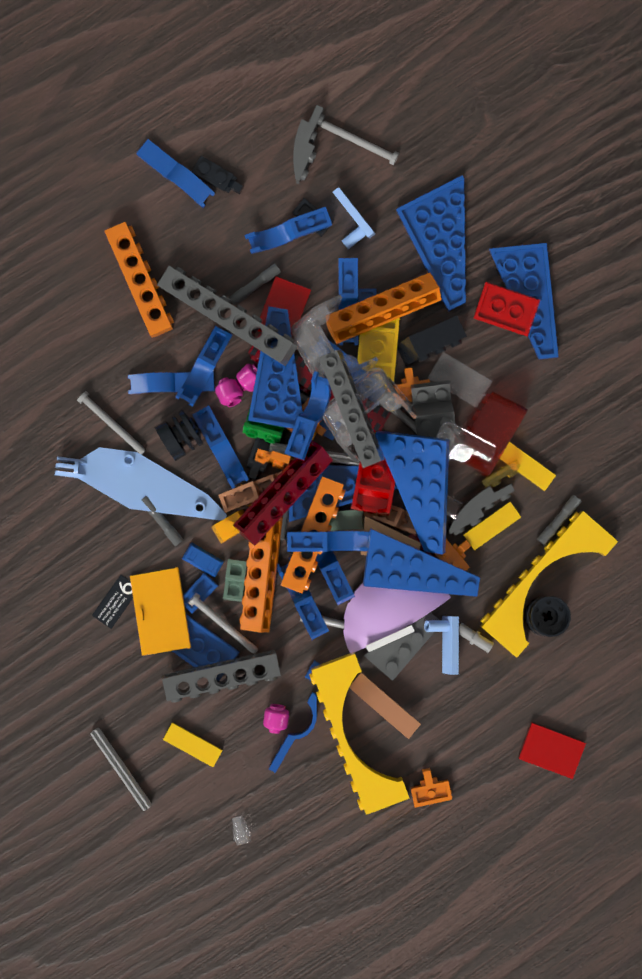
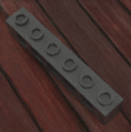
[319,350,385,468]
[161,650,281,703]

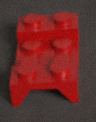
[351,447,395,516]

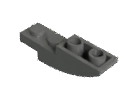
[293,105,325,185]
[447,484,515,535]

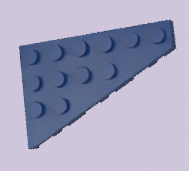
[396,175,466,312]
[376,431,449,554]

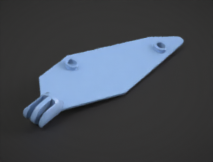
[55,447,227,521]

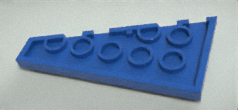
[489,243,559,360]
[248,306,303,429]
[289,465,398,522]
[363,528,480,597]

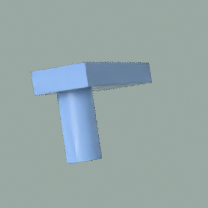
[333,187,376,249]
[424,616,459,675]

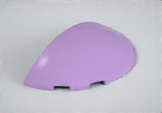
[343,583,451,653]

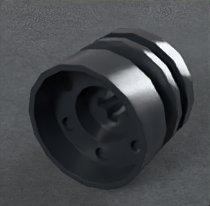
[154,410,203,461]
[524,596,571,637]

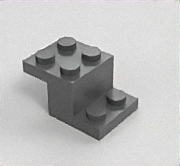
[411,380,457,446]

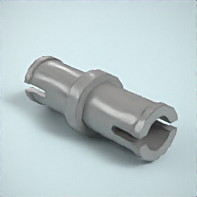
[459,623,494,653]

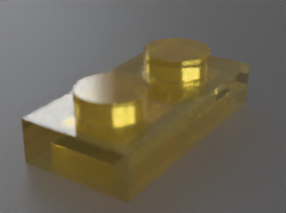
[482,459,520,488]

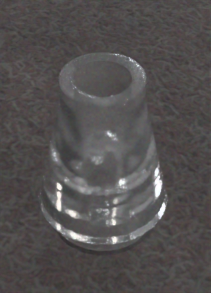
[232,816,252,846]

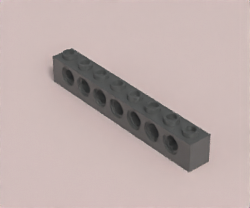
[157,266,298,366]

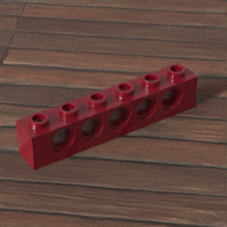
[233,440,333,546]

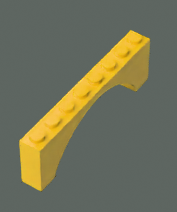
[481,511,618,658]
[309,652,409,815]

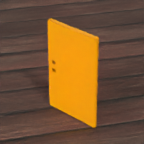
[130,567,191,656]

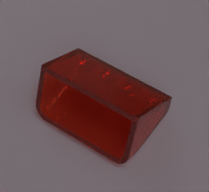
[452,391,528,477]

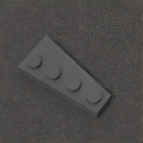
[363,612,439,681]

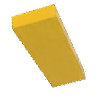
[498,442,556,491]
[463,502,521,550]
[163,722,223,767]

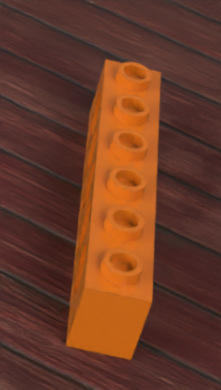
[105,222,174,338]
[325,273,441,344]
[281,477,346,593]
[240,518,283,633]

